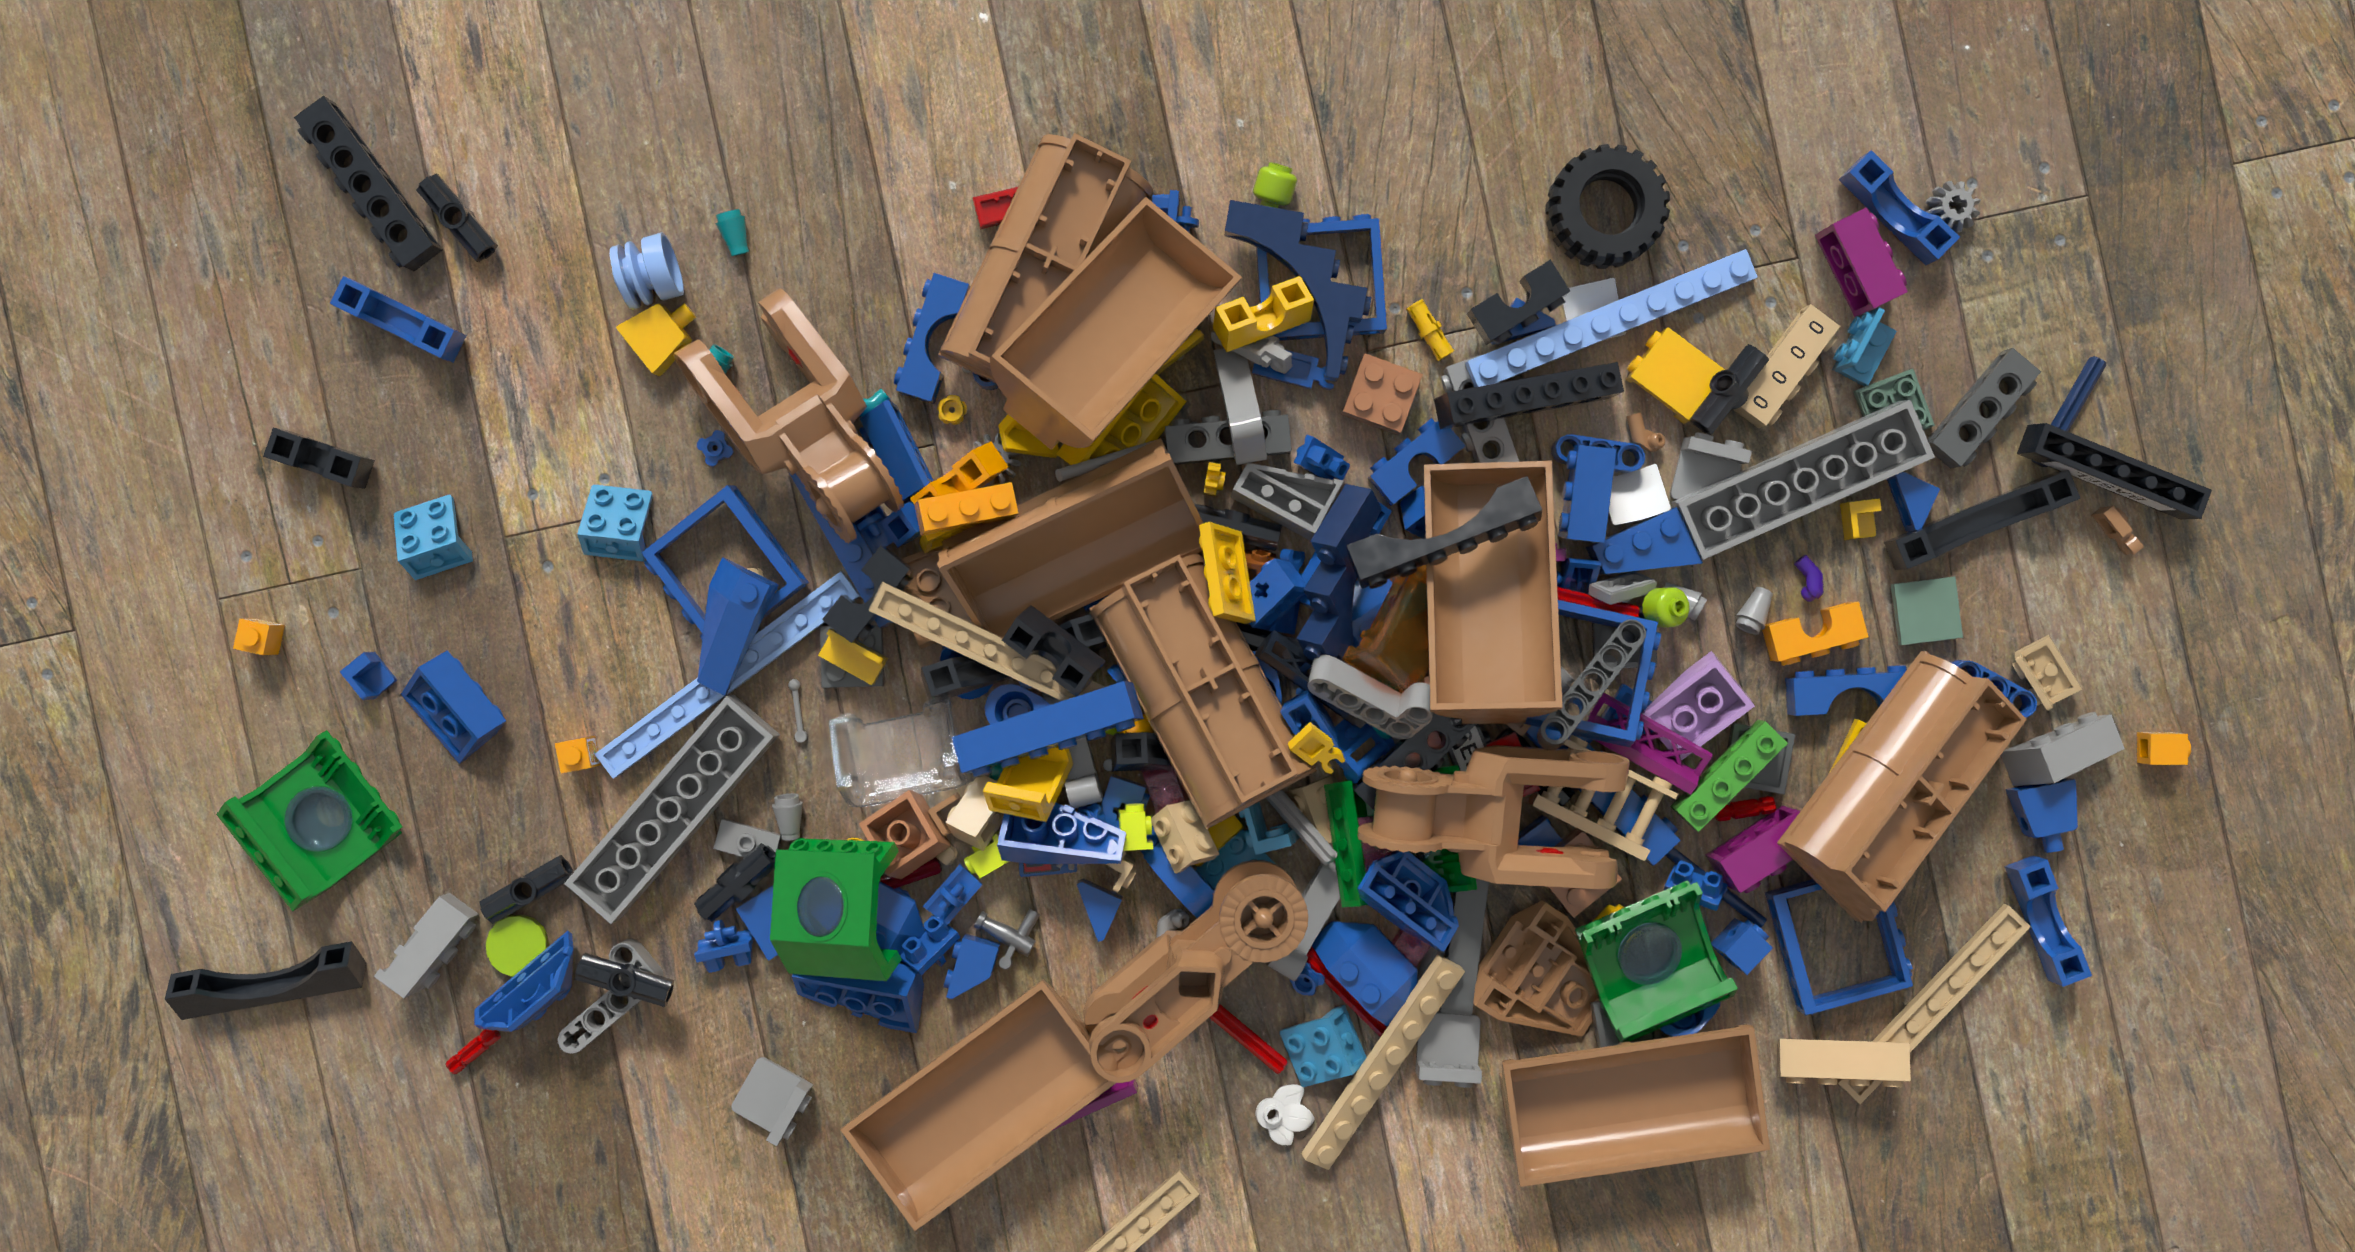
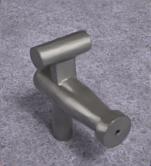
[974,909,1040,970]

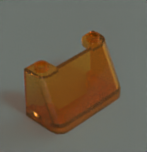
[1342,565,1429,693]

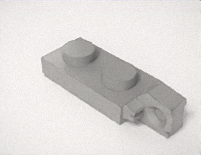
[1211,330,1292,374]

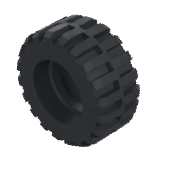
[1545,144,1670,269]

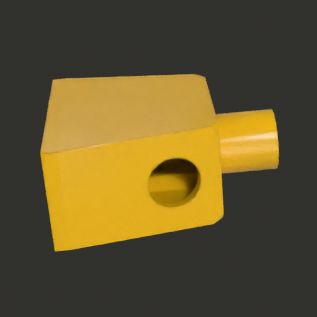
[616,303,696,377]

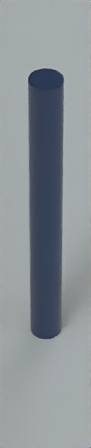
[1665,847,1767,928]

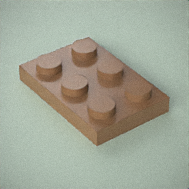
[902,545,973,649]

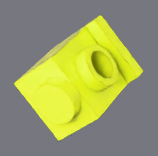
[1119,803,1153,851]
[964,831,1010,878]

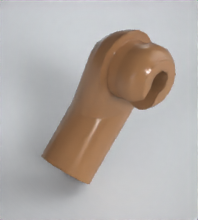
[1626,413,1665,452]

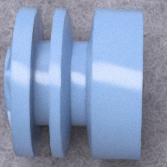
[610,232,684,310]

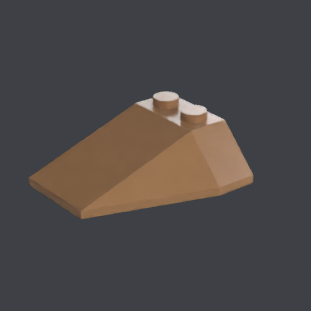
[1473,900,1599,1037]

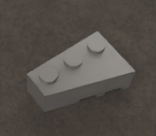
[1230,463,1344,540]
[2001,712,2125,786]
[373,893,479,998]

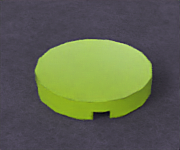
[486,915,549,977]

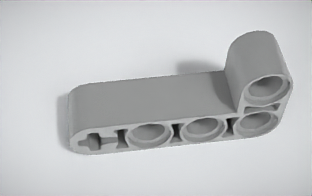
[1213,348,1267,465]
[1308,655,1433,739]
[1042,692,1104,808]
[1266,862,1340,981]
[558,938,664,1054]

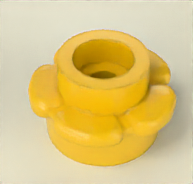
[937,395,967,425]

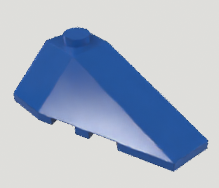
[697,557,779,696]
[997,803,1127,864]
[792,963,924,1033]

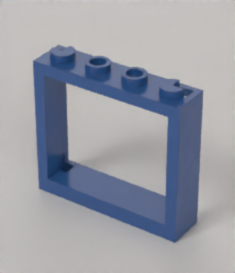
[1256,214,1387,341]
[641,485,809,639]
[1523,600,1661,748]
[1764,879,1913,1016]

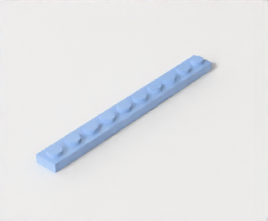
[1465,249,1758,387]
[595,571,860,779]

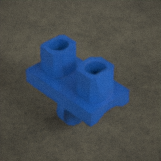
[1152,190,1199,232]
[1294,435,1350,480]
[855,505,893,554]
[1663,860,1728,911]
[923,864,983,926]
[900,916,960,976]
[694,920,754,973]

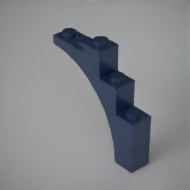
[1224,200,1372,382]
[1296,484,1382,671]

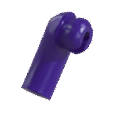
[1794,555,1824,602]

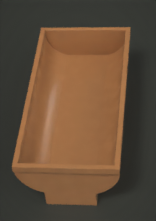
[938,133,1154,383]
[989,197,1242,450]
[937,438,1204,638]
[1424,461,1563,724]
[1089,553,1317,830]
[1777,651,2027,923]
[840,979,1116,1231]
[1499,1024,1770,1187]

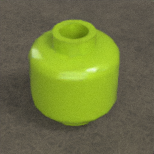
[1253,162,1297,208]
[1642,587,1690,628]

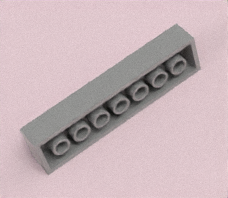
[1671,400,1935,560]
[564,695,780,924]

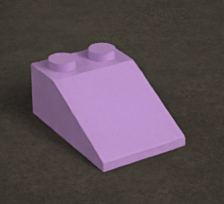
[1642,651,1755,760]

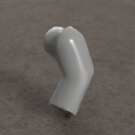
[1156,909,1189,938]

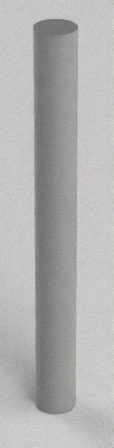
[1055,438,1167,481]

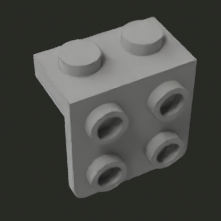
[1670,433,1752,500]
[1415,1012,1482,1088]
[731,1057,813,1146]

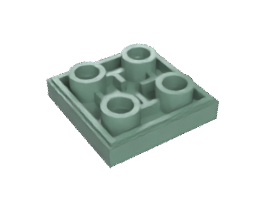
[1853,368,1935,430]
[1891,576,1963,645]

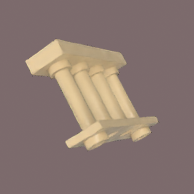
[1528,735,1678,861]

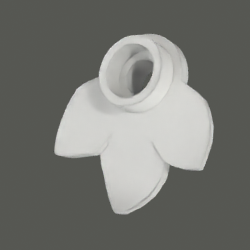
[1255,1084,1315,1145]

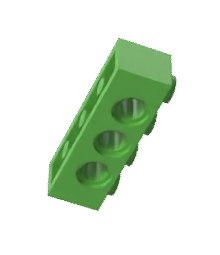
[1670,719,1788,832]

